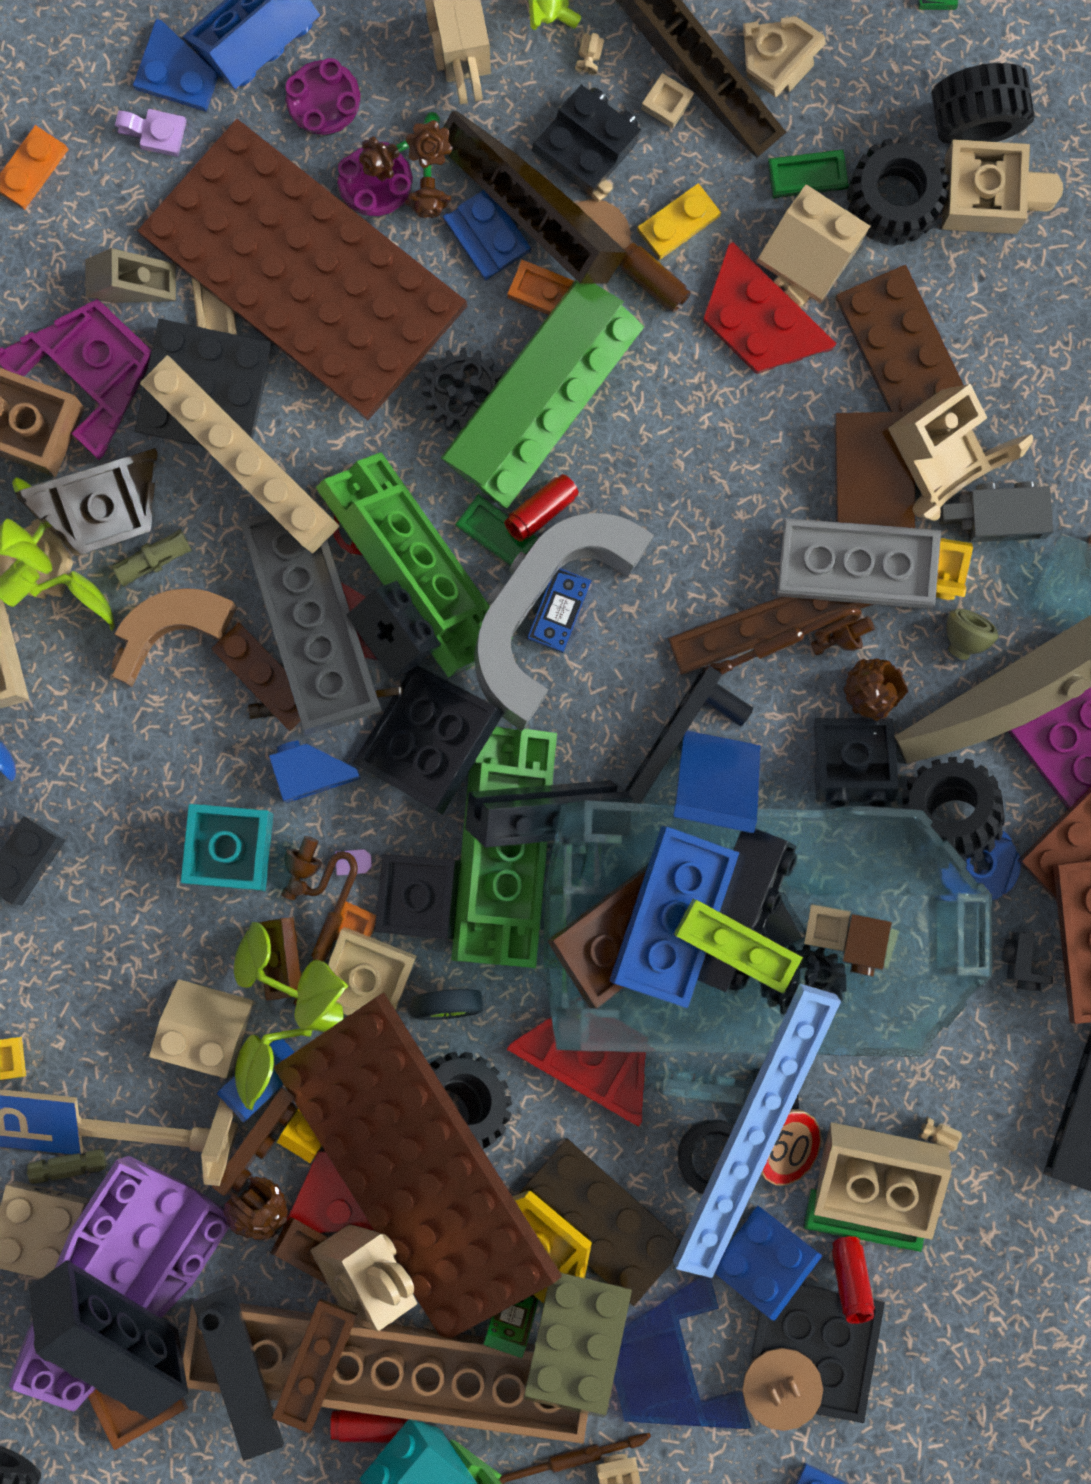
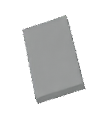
[777,518,941,609]

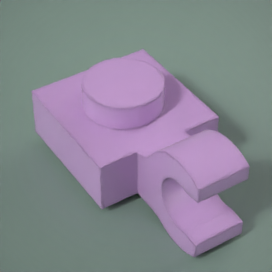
[115,109,187,157]

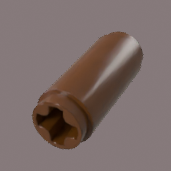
[619,242,691,313]

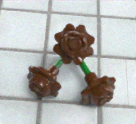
[359,112,452,218]

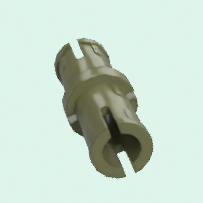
[111,529,192,587]

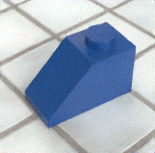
[269,740,361,803]

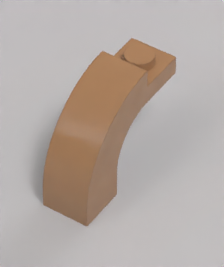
[111,588,237,687]

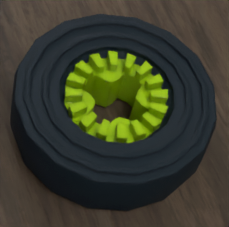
[411,989,483,1020]

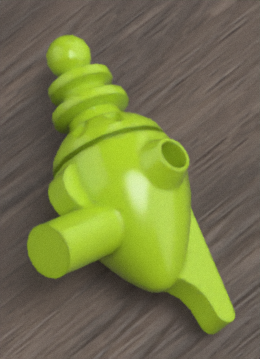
[528,0,581,30]

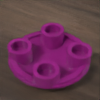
[285,58,361,135]
[337,142,413,217]

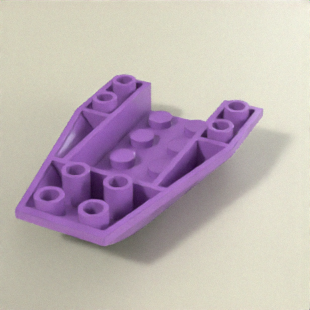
[9,1156,229,1412]

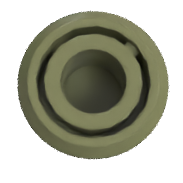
[946,608,999,660]

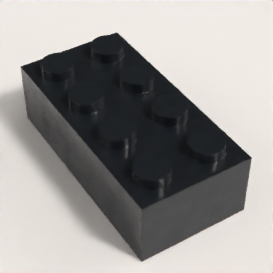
[29,1260,188,1420]

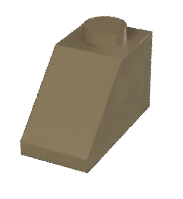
[85,248,176,303]

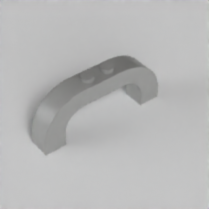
[474,513,654,731]

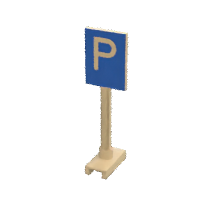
[0,1089,238,1186]

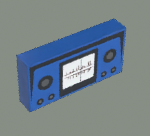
[527,568,592,653]

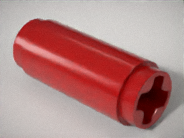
[504,474,579,542]
[832,1236,875,1324]
[330,1410,408,1443]

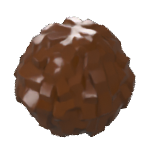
[843,658,908,721]
[223,1176,288,1240]

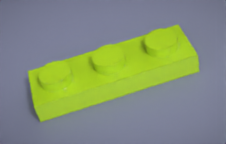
[673,899,803,994]

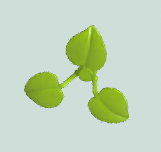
[0,477,115,631]
[234,922,348,1111]

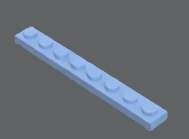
[673,984,841,1278]

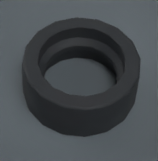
[677,1120,734,1194]

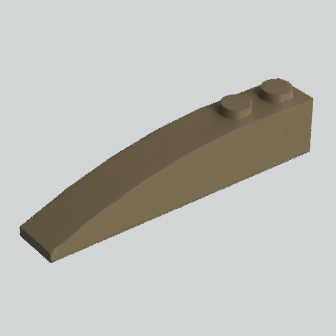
[894,615,1091,764]

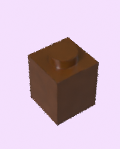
[843,914,892,977]

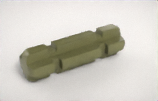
[27,1149,107,1184]

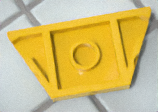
[512,1190,592,1303]

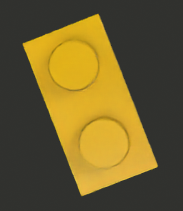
[637,183,721,260]

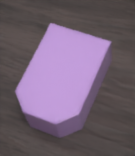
[335,850,372,876]

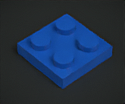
[715,1205,822,1321]

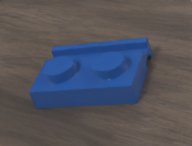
[443,190,531,281]

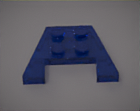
[614,1275,751,1429]

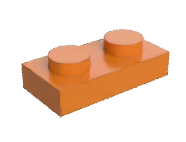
[0,125,69,210]
[507,260,574,315]

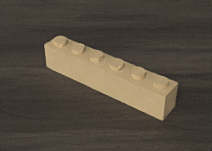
[140,355,340,554]

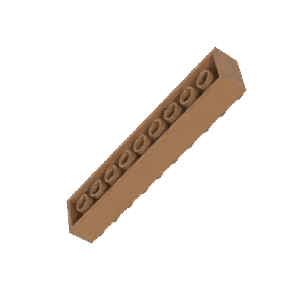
[183,1297,588,1444]

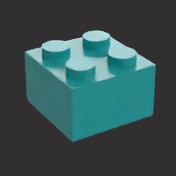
[181,804,274,892]

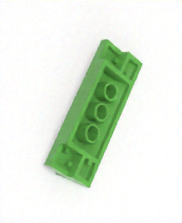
[441,280,645,509]
[316,452,513,678]
[451,727,557,968]

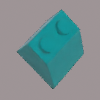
[359,1419,477,1484]

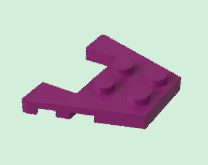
[0,299,152,460]

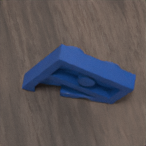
[133,19,218,112]

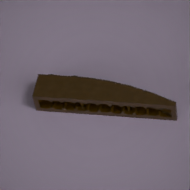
[616,0,787,158]
[444,111,626,284]

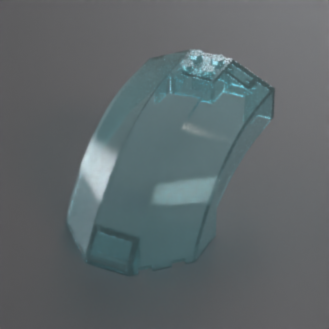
[543,800,992,1057]

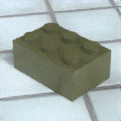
[523,1273,632,1418]

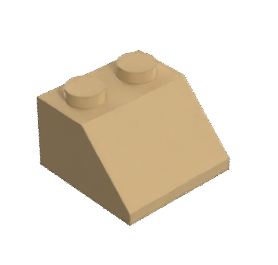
[757,185,870,303]
[149,979,254,1079]

